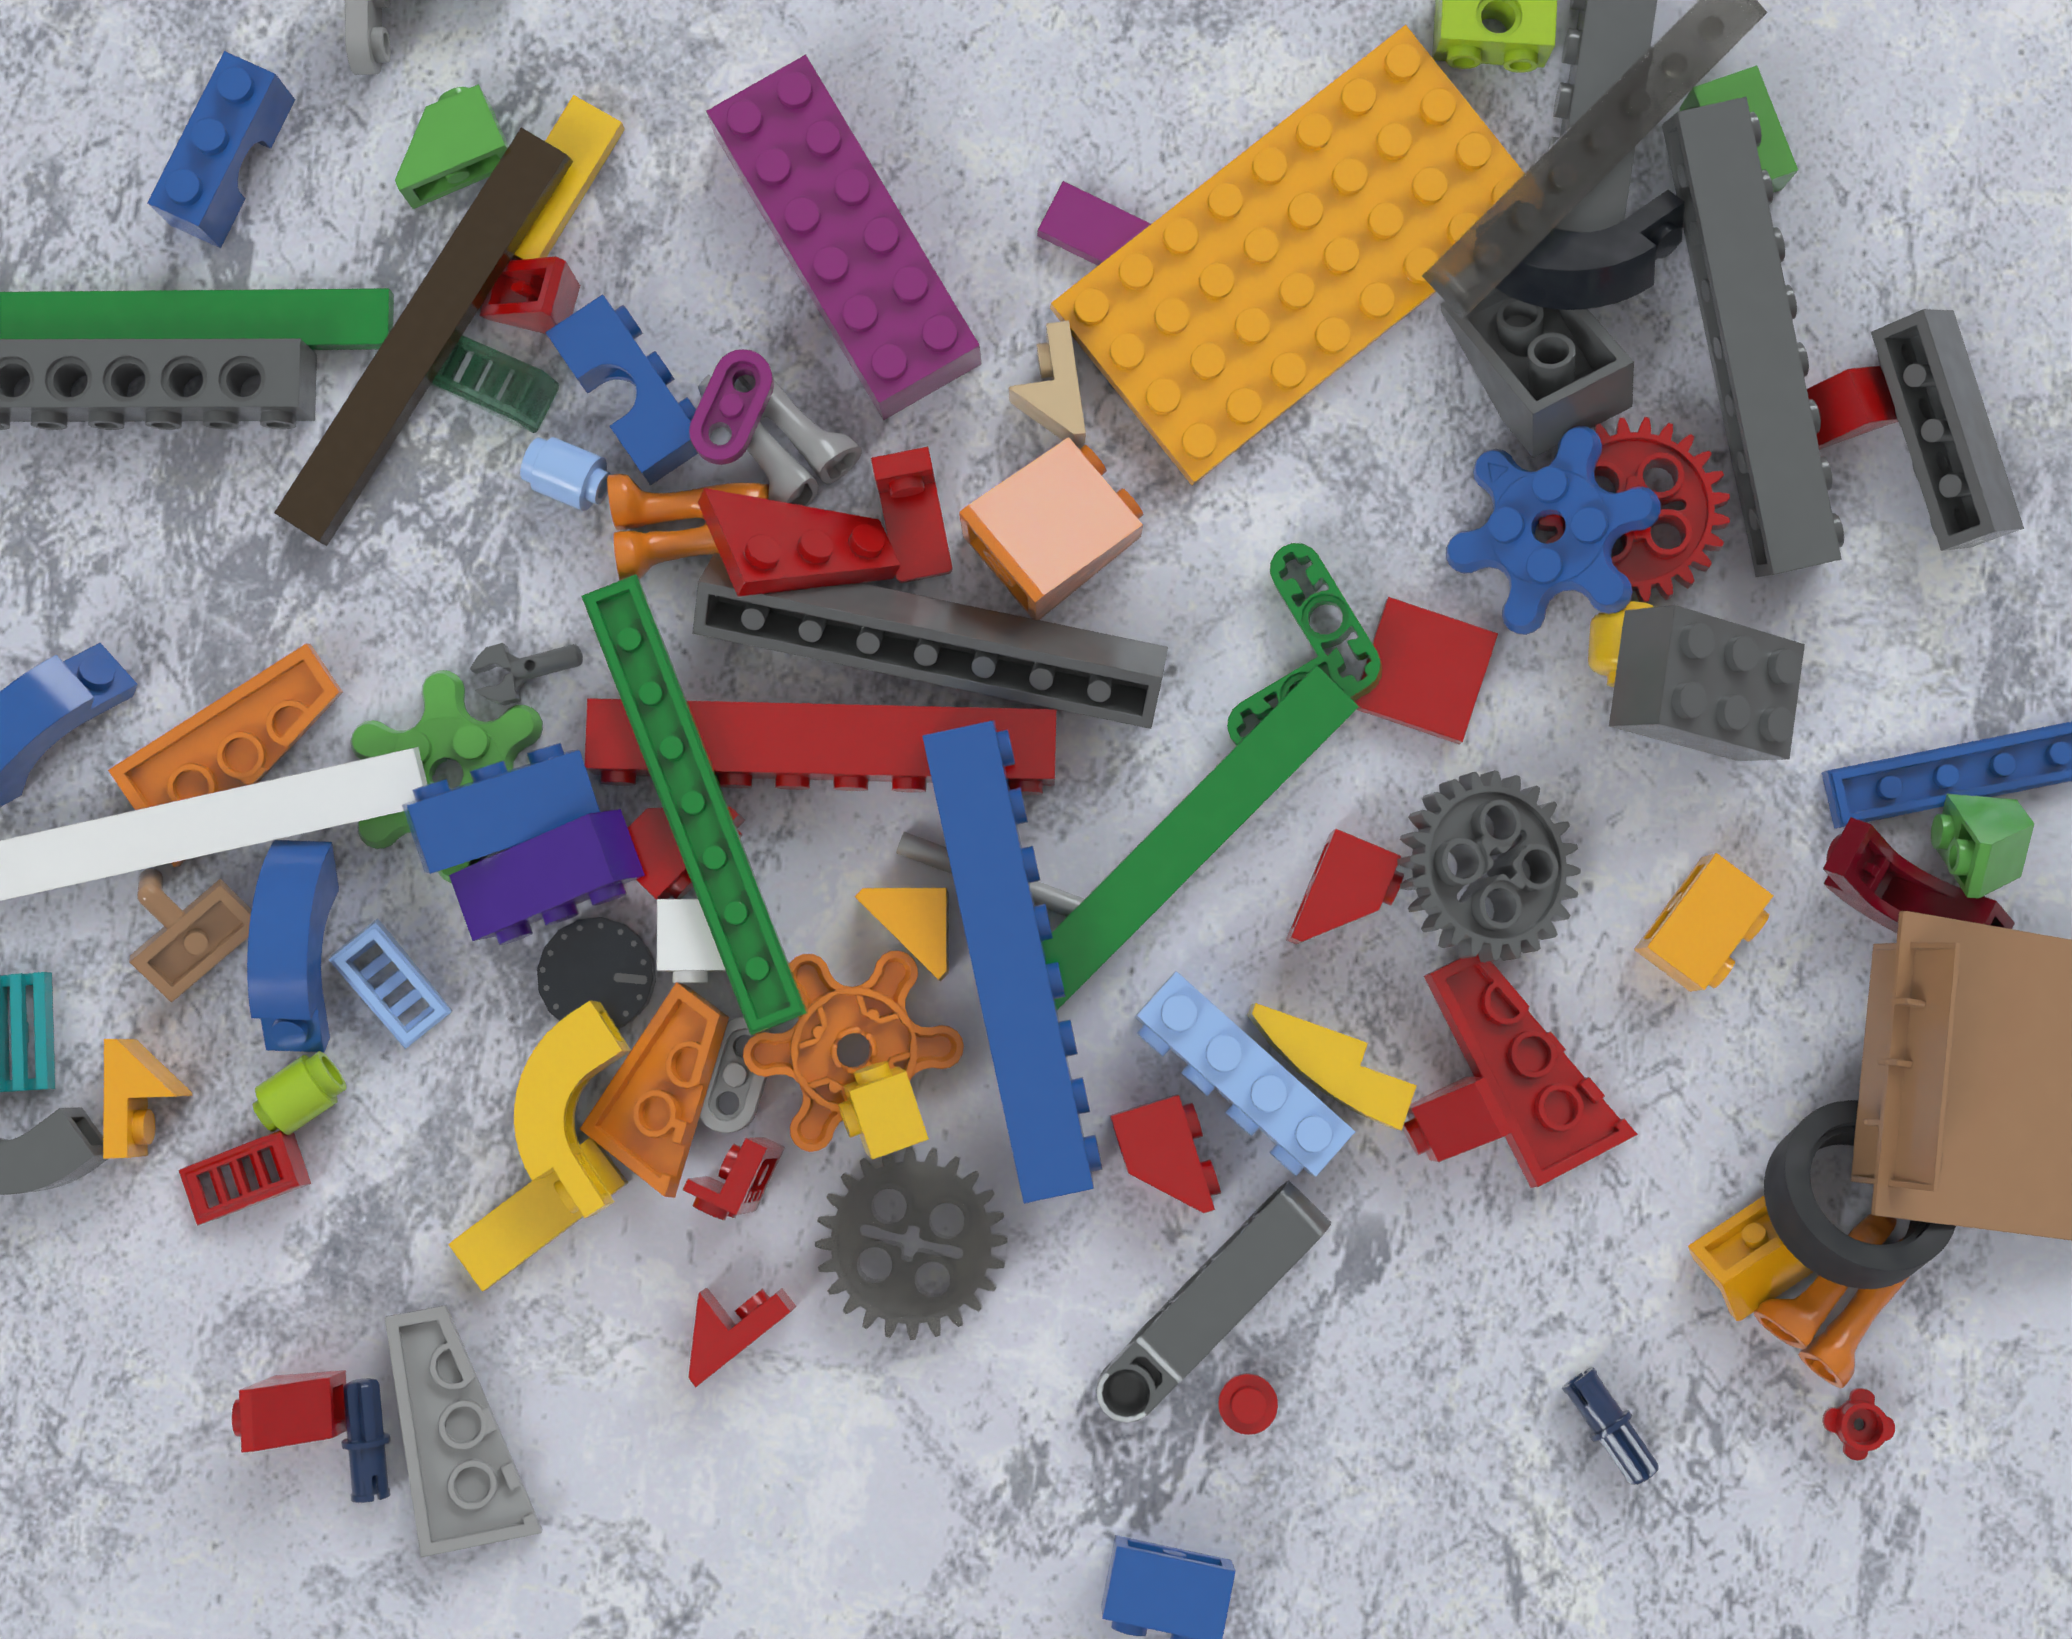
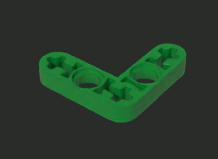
[1227,543,1382,745]

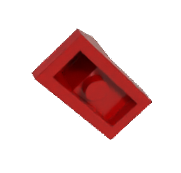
[688,1288,797,1387]

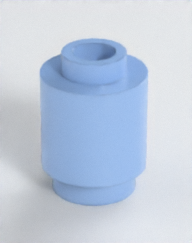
[520,437,611,511]

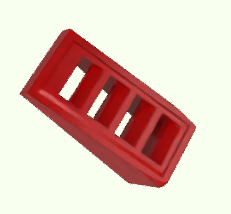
[178,1130,311,1226]

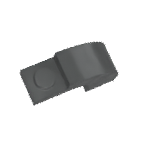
[0,1107,109,1195]

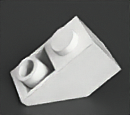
[657,899,726,984]

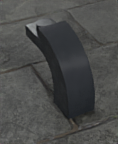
[1472,189,1684,310]

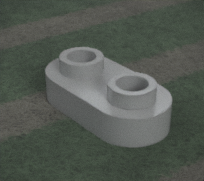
[345,0,391,75]
[700,1017,772,1133]

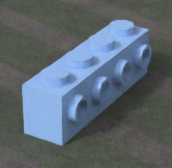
[1135,971,1355,1176]

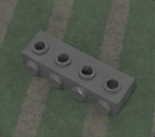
[1871,309,2024,551]

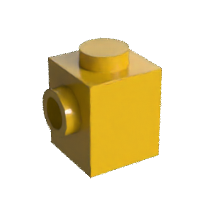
[838,1061,929,1160]

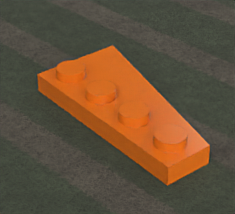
[108,643,343,868]

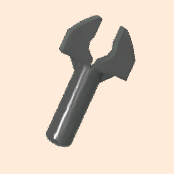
[470,643,583,706]

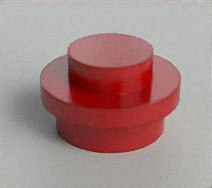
[1218,1373,1278,1435]

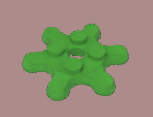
[350,670,543,883]

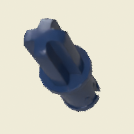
[1562,1367,1659,1485]
[341,1378,391,1503]

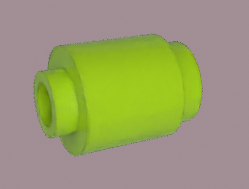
[252,1051,347,1135]

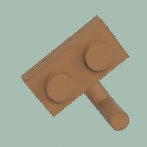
[129,868,252,1003]

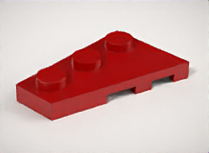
[697,488,900,597]

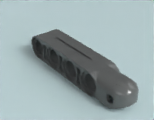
[1096,1180,1331,1423]

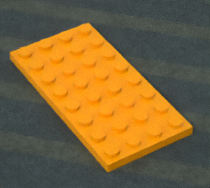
[1050,25,1542,486]

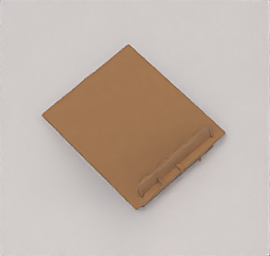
[1851,911,2072,1241]

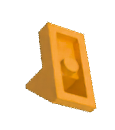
[103,1039,193,1159]

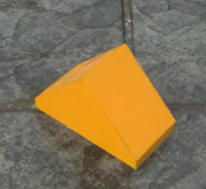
[854,888,949,982]

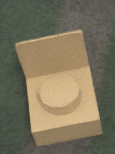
[1009,320,1086,448]

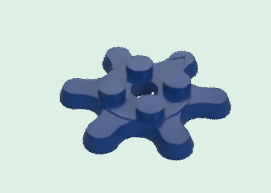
[1446,426,1661,635]

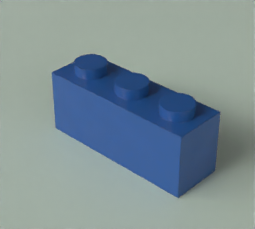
[402,742,600,874]

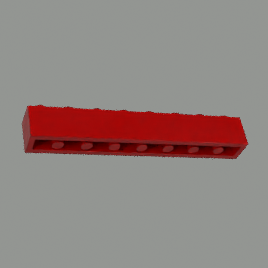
[585,698,1057,795]

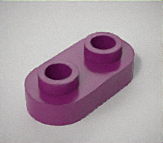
[689,349,774,465]

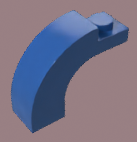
[0,643,138,807]
[247,840,339,1052]

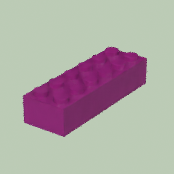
[706,54,982,421]

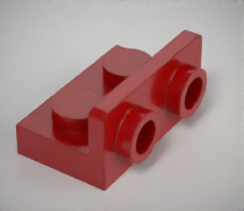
[682,1137,785,1220]

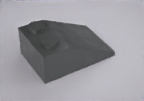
[1441,281,1634,458]

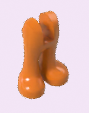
[607,474,769,580]
[1754,1214,1910,1388]

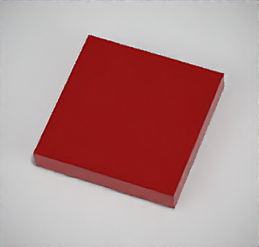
[1354,597,1498,745]

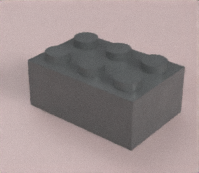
[1609,605,1805,761]

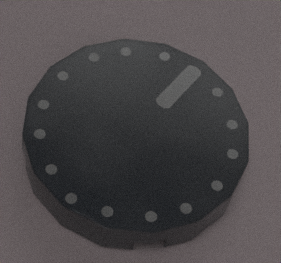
[537,917,656,1029]

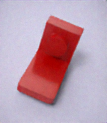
[871,446,953,583]

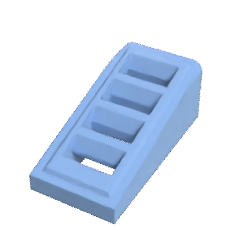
[329,918,452,1049]

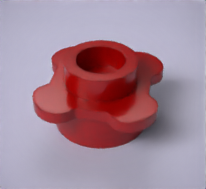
[1822,1388,1895,1461]

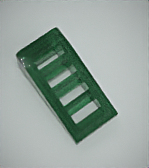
[431,335,559,433]

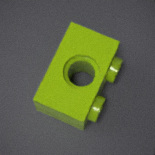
[1432,0,1557,73]

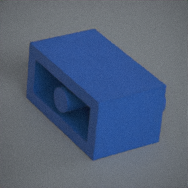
[1101,1535,1236,1639]

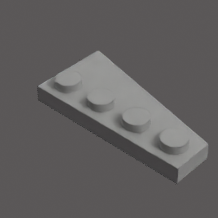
[385,1305,542,1557]

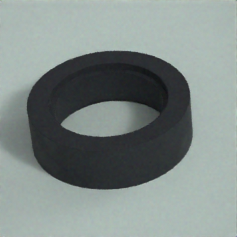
[1764,1100,1956,1289]

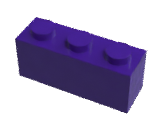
[449,809,645,945]

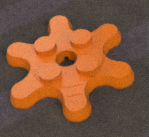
[743,950,964,1152]

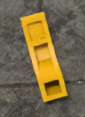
[514,1001,631,1219]

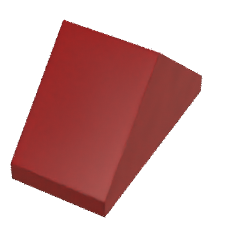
[479,256,581,334]
[1807,366,1898,450]

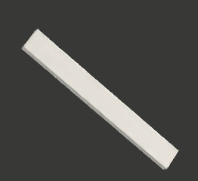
[0,747,427,901]

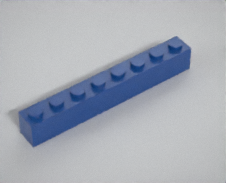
[922,720,1103,1204]

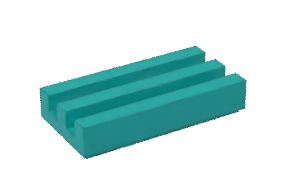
[0,972,56,1092]

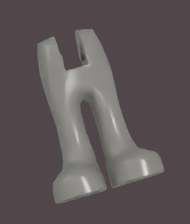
[698,375,862,506]

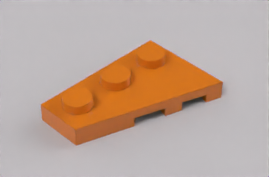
[580,982,729,1198]

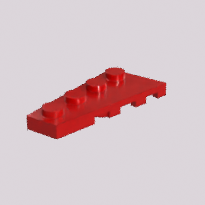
[1424,954,1638,1188]

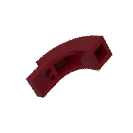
[1823,817,2015,933]

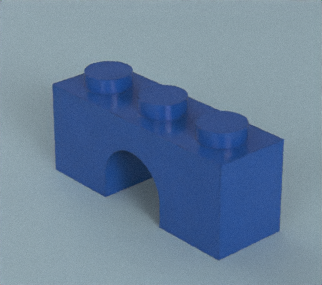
[147,51,296,248]
[545,294,698,486]

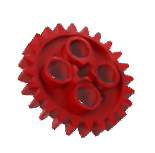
[1538,417,1730,603]

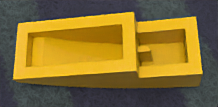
[1247,1003,1417,1131]

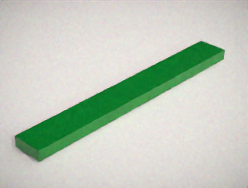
[0,288,394,350]
[581,574,808,1035]
[1042,665,1359,1010]

